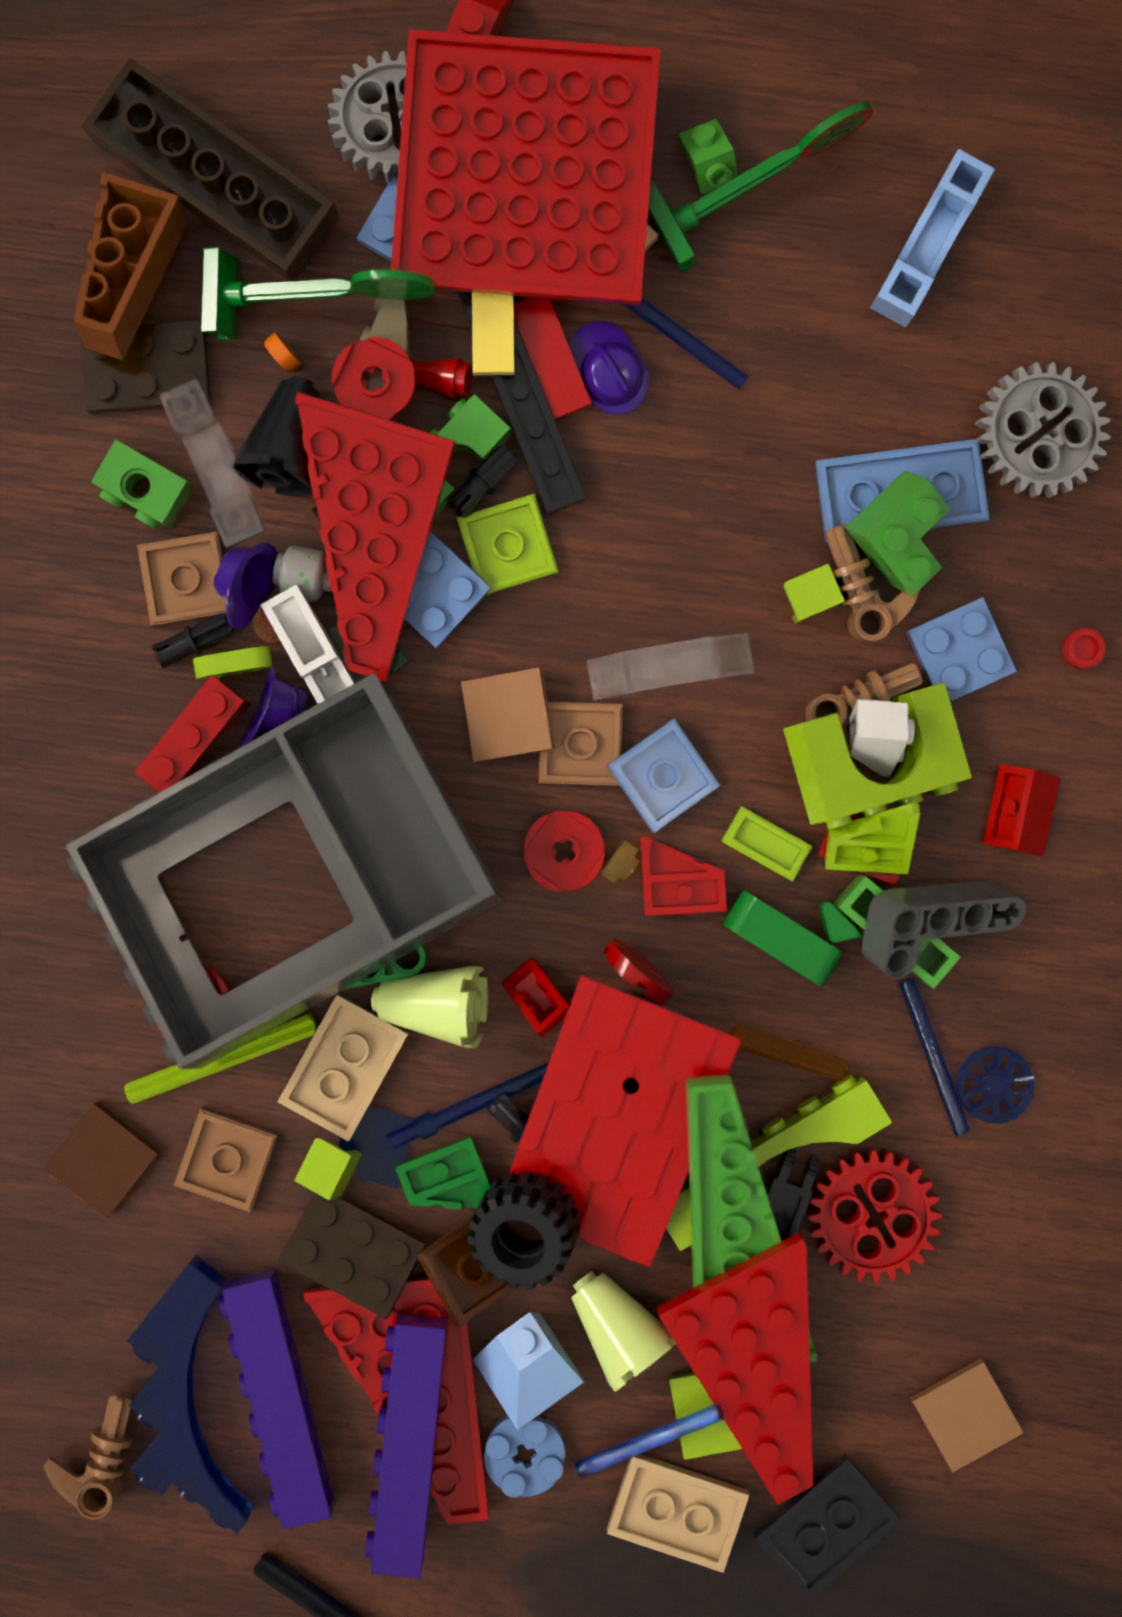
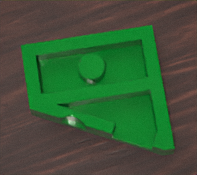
[395,1135,492,1210]

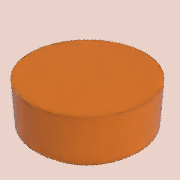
[264,332,302,373]

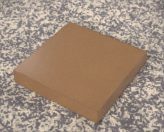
[137,532,226,627]
[461,667,555,763]
[539,702,623,786]
[173,1107,279,1212]
[910,1358,1023,1473]

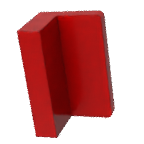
[983,764,1060,856]

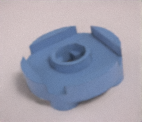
[484,1415,565,1498]

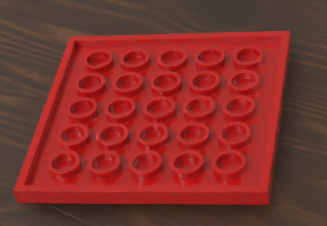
[391,29,661,306]

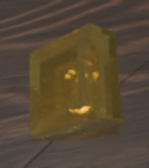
[600,840,639,883]

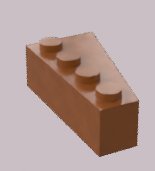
[74,172,188,360]

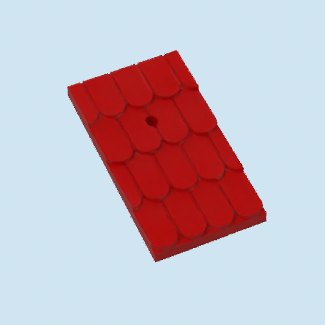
[509,975,741,1268]

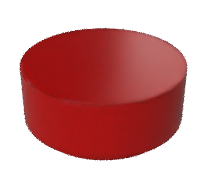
[1062,628,1106,669]

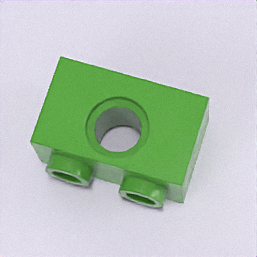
[91,439,195,530]

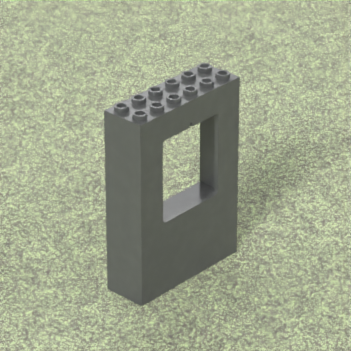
[66,673,504,1069]

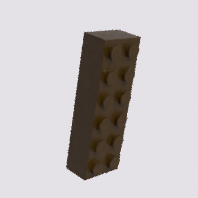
[82,58,340,281]

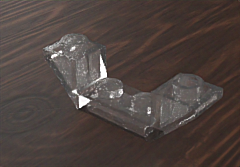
[159,378,265,548]
[586,633,755,701]

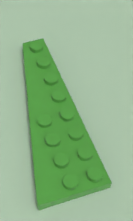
[686,1075,817,1362]

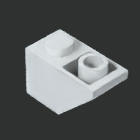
[849,699,915,777]

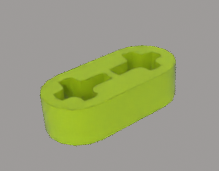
[193,646,272,680]

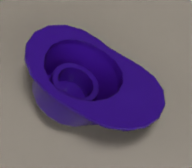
[568,321,649,415]
[213,542,278,630]
[239,665,307,748]

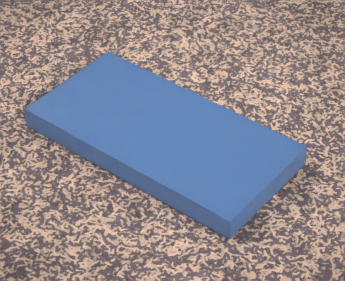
[815,439,990,543]

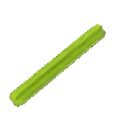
[124,1013,318,1104]

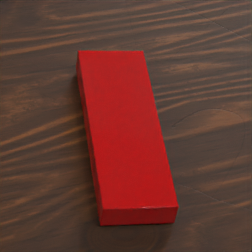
[514,297,593,421]

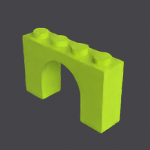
[783,682,972,829]

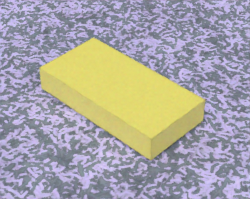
[472,293,515,376]

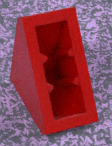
[501,957,571,1037]

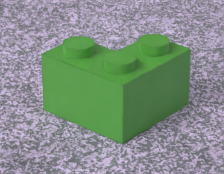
[845,470,950,596]

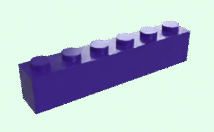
[219,1268,336,1530]
[365,1313,448,1578]

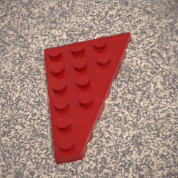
[295,392,456,682]
[657,1232,813,1505]
[304,1276,489,1524]

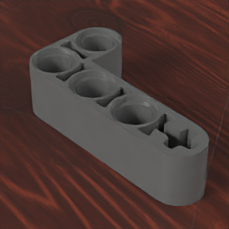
[862,880,1026,980]

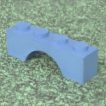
[870,149,995,328]

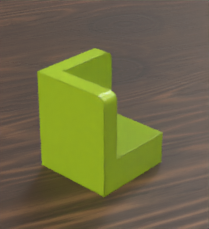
[783,563,845,624]
[294,1137,362,1200]

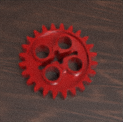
[807,1147,942,1284]

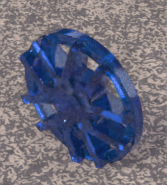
[956,1046,1034,1124]

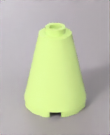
[371,965,489,1048]
[571,1271,676,1392]

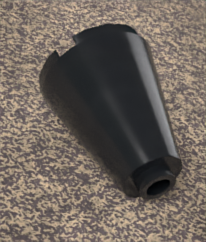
[233,376,320,497]

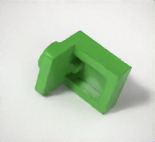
[678,119,738,194]

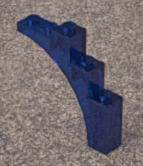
[127,1254,254,1534]

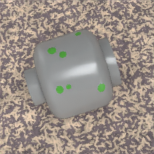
[273,545,331,603]

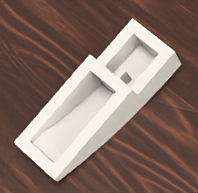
[261,584,356,704]

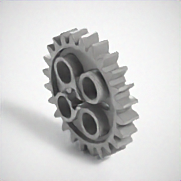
[328,51,406,183]
[975,362,1111,498]

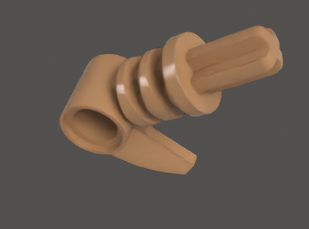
[825,524,920,642]
[805,663,923,759]
[43,1393,133,1520]

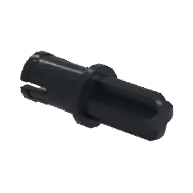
[447,445,517,518]
[152,613,234,669]
[488,1093,529,1143]

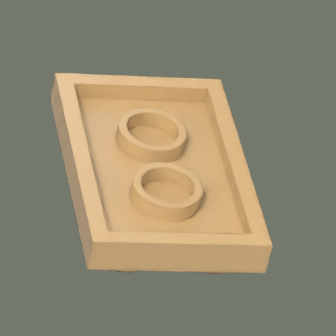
[277,993,410,1142]
[607,1451,750,1573]

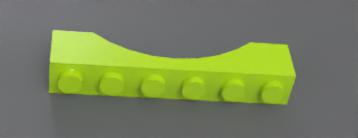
[666,1075,892,1251]

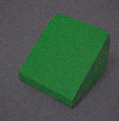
[818,899,862,943]

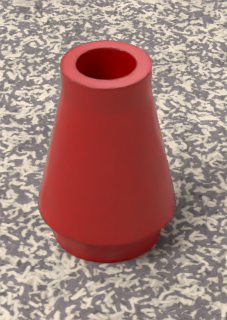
[412,358,473,400]

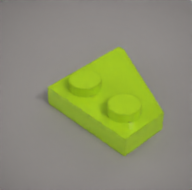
[825,803,920,874]

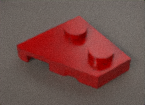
[640,837,727,916]

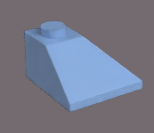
[473,1312,585,1430]

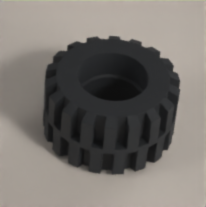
[468,1172,580,1290]

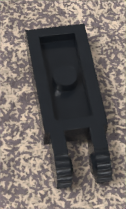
[766,1148,821,1242]

